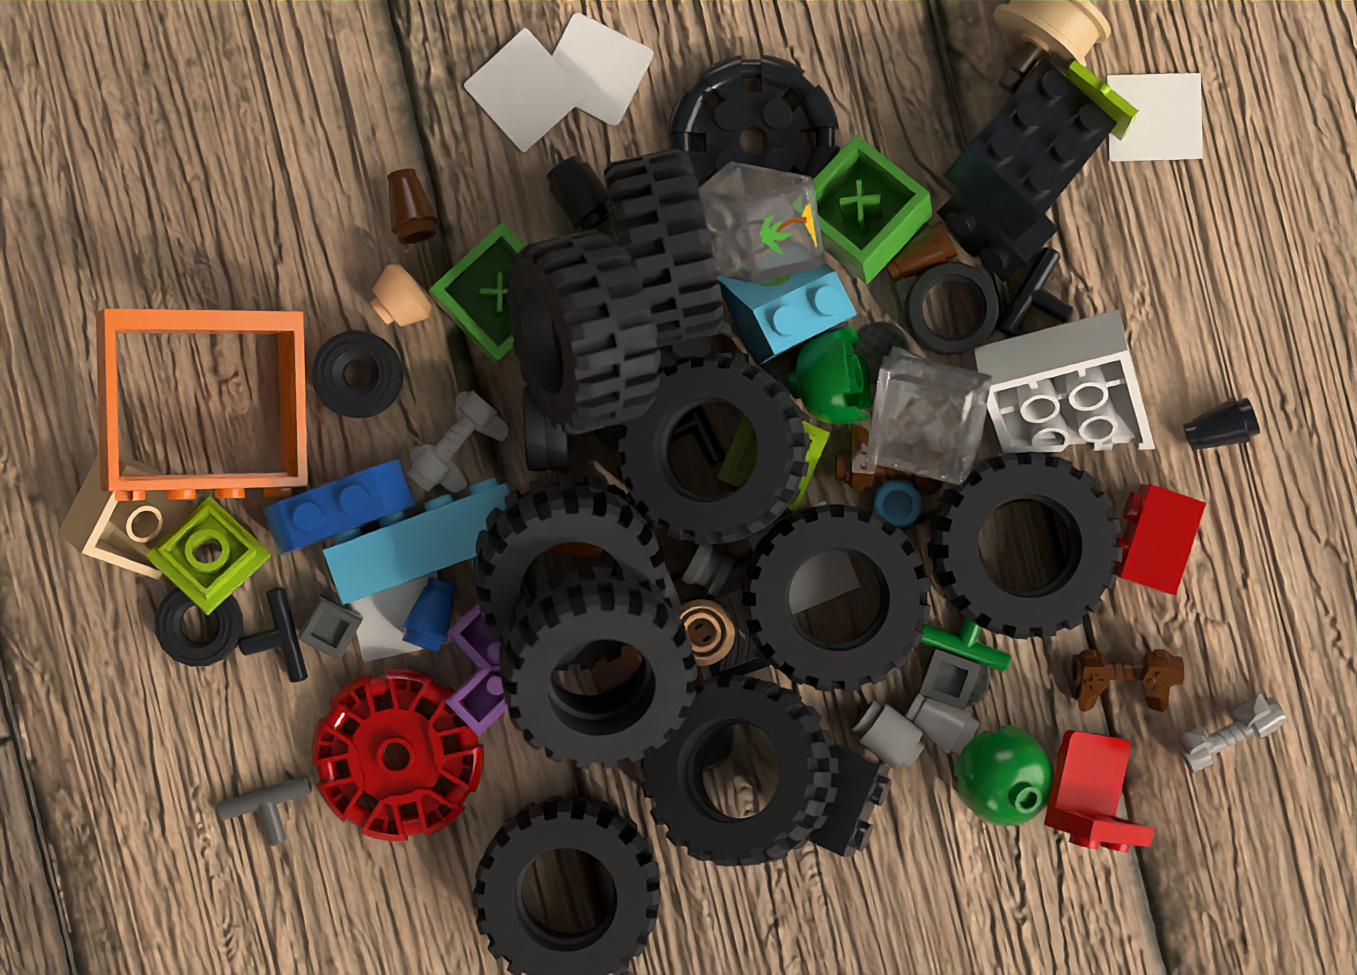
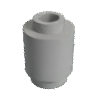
[851,700,925,770]

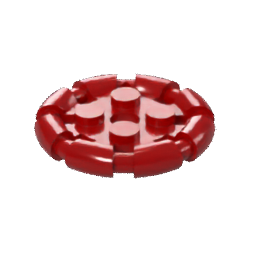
[311,668,484,842]

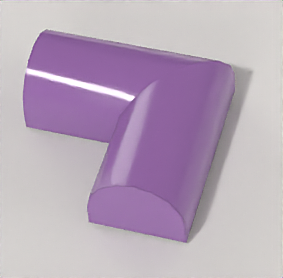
[445,603,508,736]

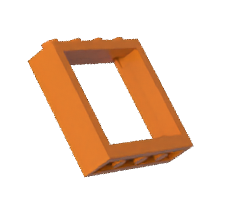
[96,309,308,501]

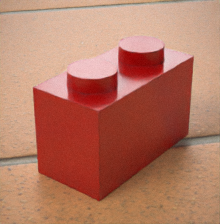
[1112,484,1206,596]

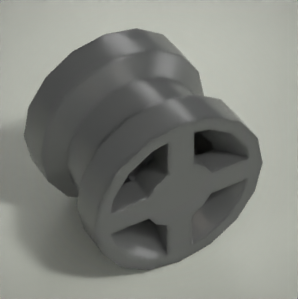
[681,544,737,598]

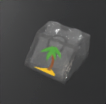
[699,161,826,284]

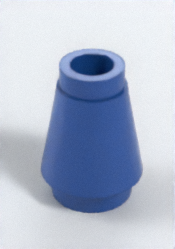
[402,578,456,653]

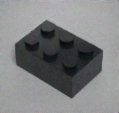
[943,58,1117,240]

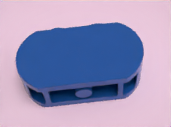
[263,460,417,556]

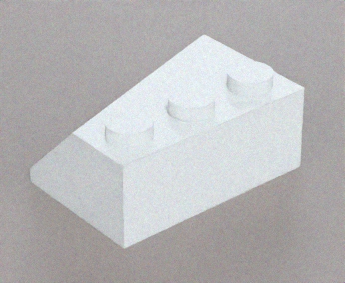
[974,310,1155,453]

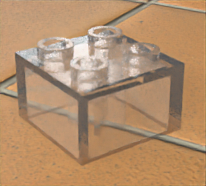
[866,354,992,485]

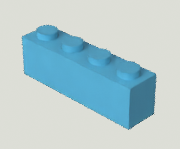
[323,477,513,605]

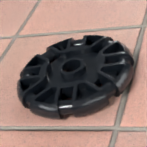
[667,54,840,228]

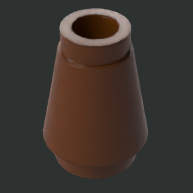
[387,168,438,244]
[886,221,958,282]

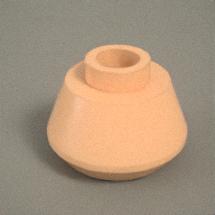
[370,264,433,327]
[678,599,735,666]

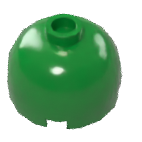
[788,326,872,424]
[954,725,1054,826]

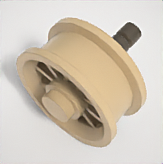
[993,0,1111,93]

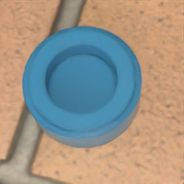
[872,480,922,528]

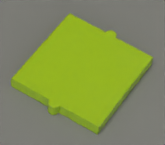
[1066,60,1139,141]

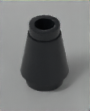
[1183,397,1260,451]

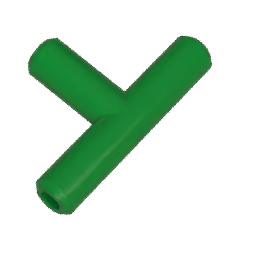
[920,617,1011,672]

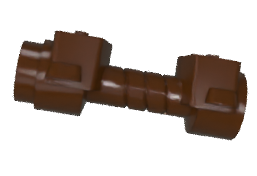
[835,426,944,494]
[1072,649,1184,712]

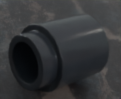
[546,155,611,231]

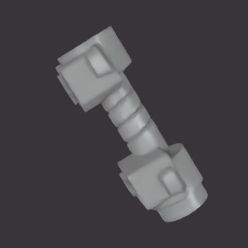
[407,390,510,493]
[1176,694,1287,773]

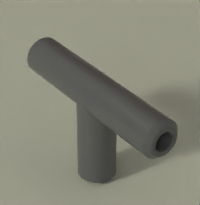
[216,776,312,846]

